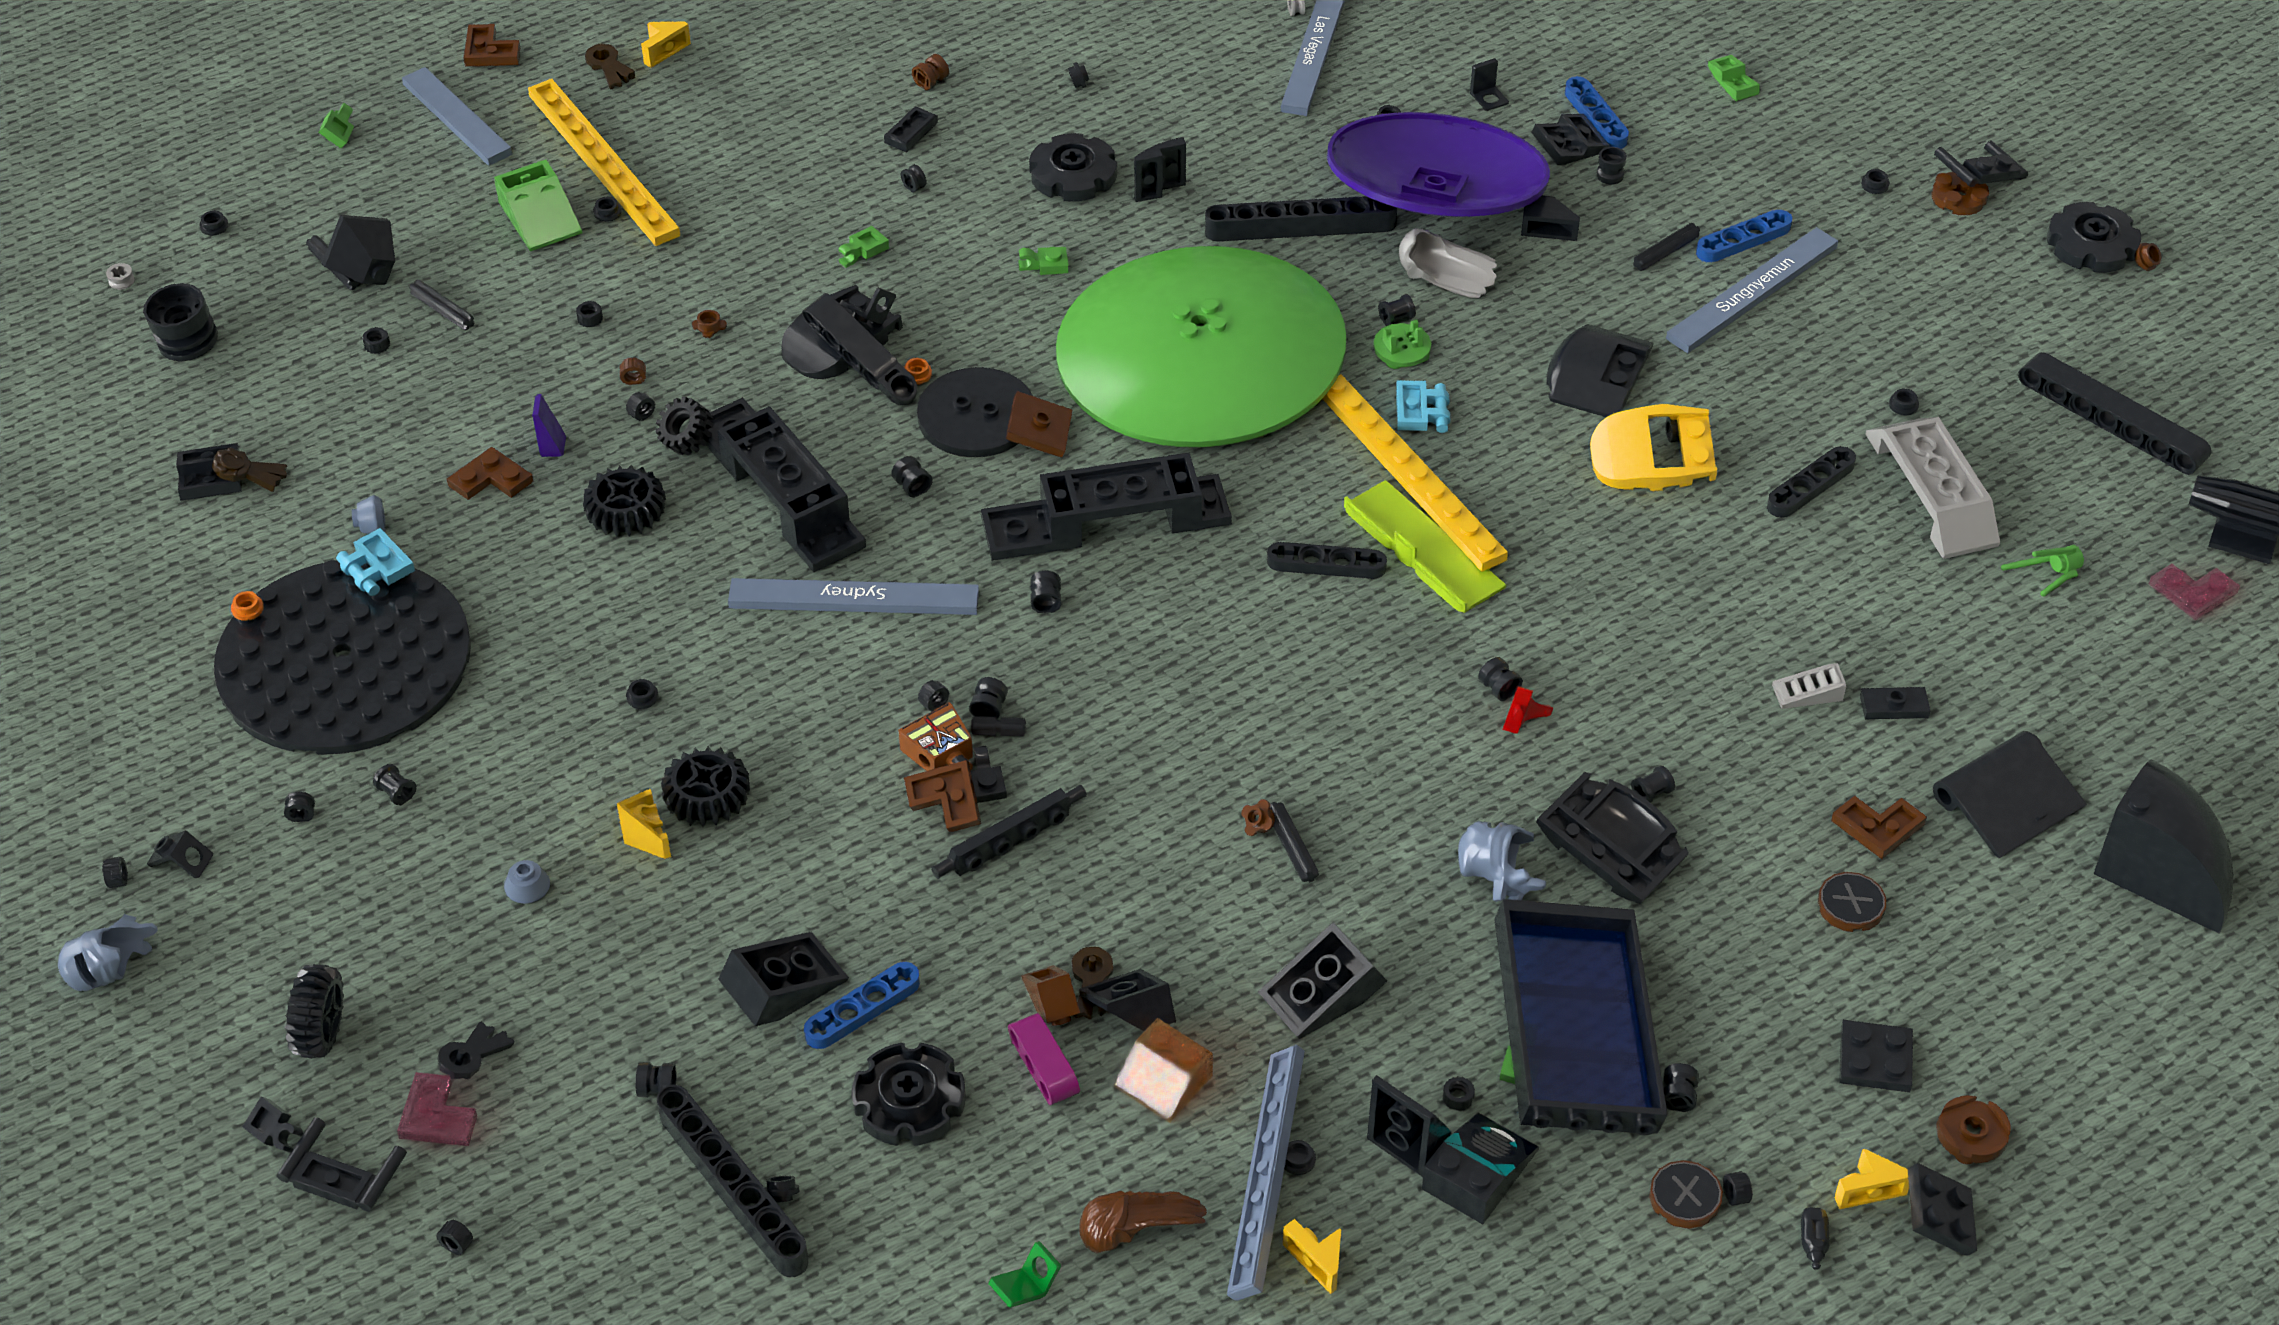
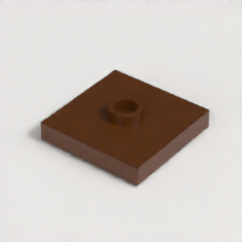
[1006,391,1073,457]

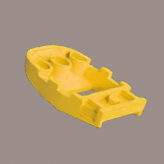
[1590,404,1717,491]

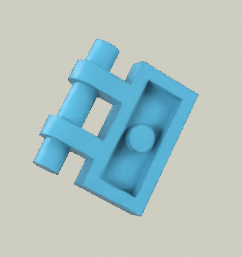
[1396,380,1451,433]
[336,528,415,596]

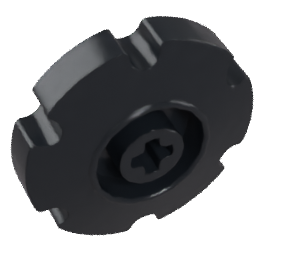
[1029,133,1117,202]
[2047,202,2141,273]
[852,1043,966,1146]

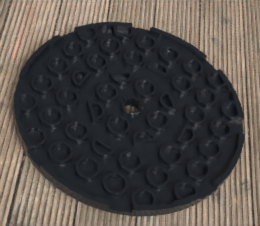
[214,560,471,755]

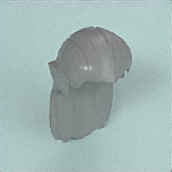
[1399,228,1497,298]

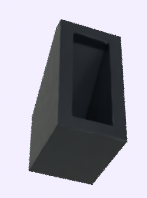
[1521,195,1580,241]

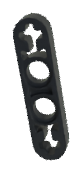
[1767,446,1856,518]
[1267,542,1387,579]

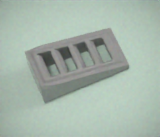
[1772,663,1846,709]

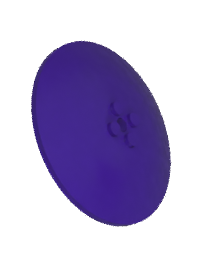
[1327,112,1550,217]

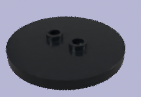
[917,367,1033,457]

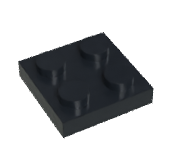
[1839,1019,1913,1093]
[1908,1163,1977,1256]

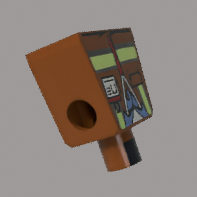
[898,702,973,771]

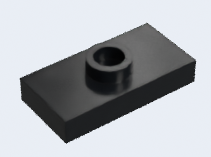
[884,106,938,153]
[1860,687,1931,720]

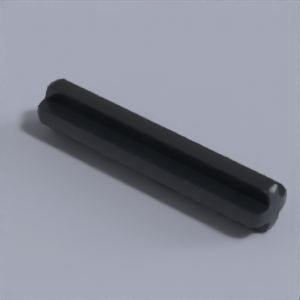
[1633,223,1700,271]
[306,235,361,290]
[409,280,475,330]
[1270,802,1319,883]

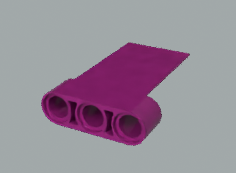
[1008,1013,1080,1105]

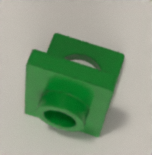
[988,1241,1061,1308]

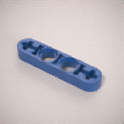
[1565,76,1629,149]
[1696,209,1792,262]
[804,962,920,1049]

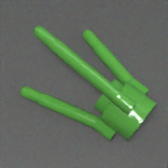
[2001,544,2084,597]

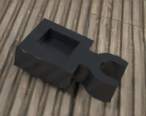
[242,1096,303,1153]

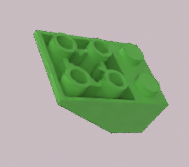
[494,159,582,251]

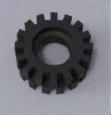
[655,397,714,455]

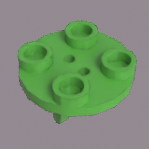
[1373,319,1432,369]

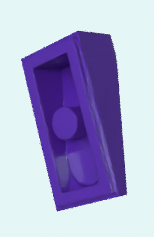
[532,394,566,457]

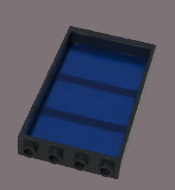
[1494,899,1668,1135]

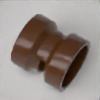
[912,54,949,90]

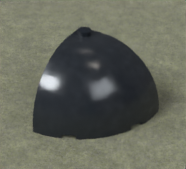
[2094,759,2234,934]

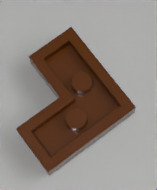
[463,24,521,67]
[447,447,534,500]
[904,760,981,832]
[1831,796,1927,859]

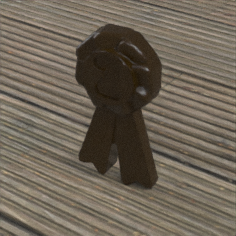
[585,44,635,90]
[212,447,287,492]
[1072,947,1113,1020]

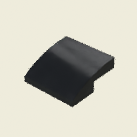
[1532,113,1610,165]
[1134,137,1186,202]
[176,443,242,501]

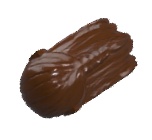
[1079,1191,1207,1254]

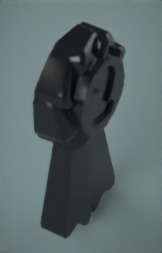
[437,1021,515,1080]

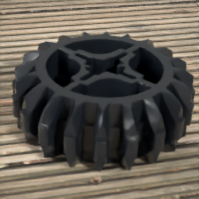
[583,465,666,537]
[661,746,750,827]
[285,964,344,1059]

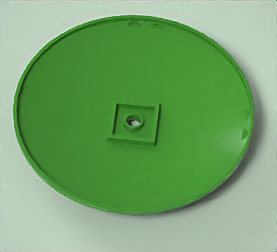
[1056,246,1346,447]

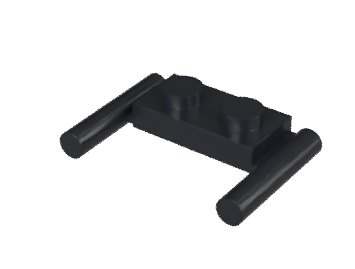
[1934,140,2028,188]
[276,1117,407,1212]

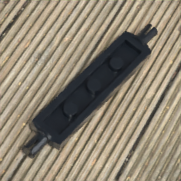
[931,785,1087,879]

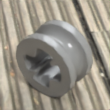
[1287,0,1305,16]
[106,263,135,290]

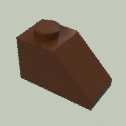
[1021,965,1080,1026]

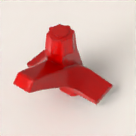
[1502,686,1553,734]

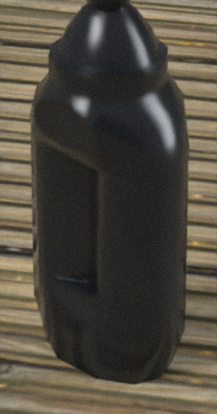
[1801,1207,1830,1270]

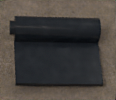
[1933,731,2087,858]

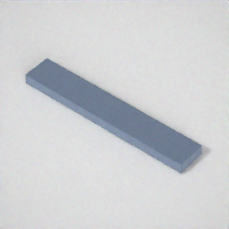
[402,67,512,166]

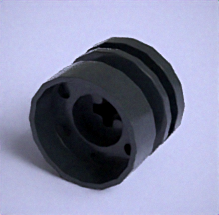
[143,283,218,361]

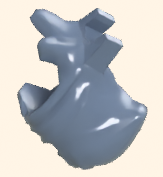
[1458,821,1546,902]
[58,914,158,991]

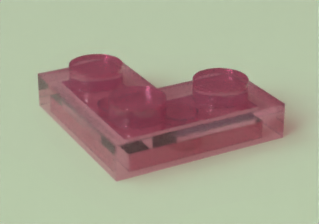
[2149,563,2240,621]
[397,1072,478,1146]

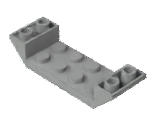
[1865,417,2000,559]

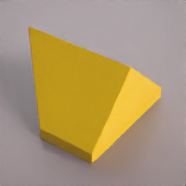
[617,789,671,859]

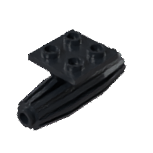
[2188,475,2279,564]

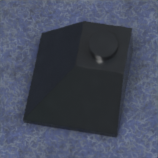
[322,215,395,285]
[1079,969,1176,1034]

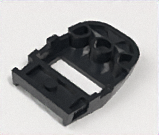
[781,285,903,379]

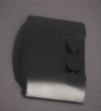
[1546,324,1654,417]
[1536,772,1689,904]

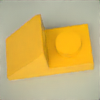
[641,21,691,68]
[1834,1149,1909,1209]
[1283,1219,1341,1294]

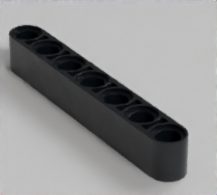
[1205,196,1398,242]
[2018,352,2211,475]
[657,1085,808,1277]

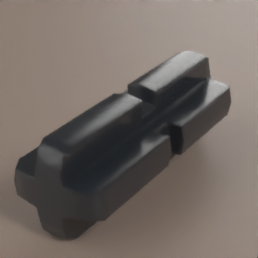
[971,716,1026,737]

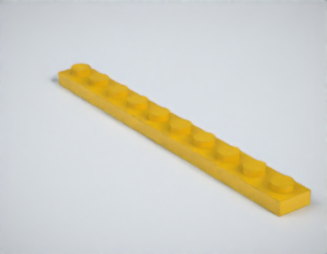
[528,79,680,246]
[1322,374,1508,572]

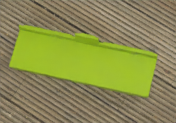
[1344,480,1506,613]

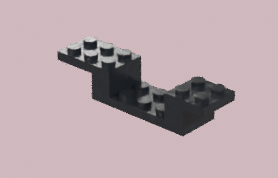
[704,397,866,572]
[981,453,1232,561]

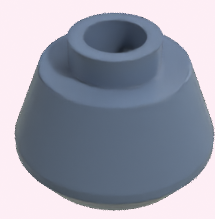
[352,495,386,534]
[504,860,550,904]

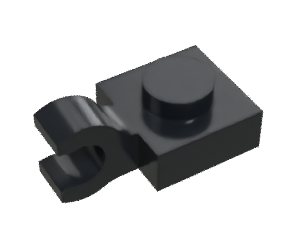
[971,746,1007,803]

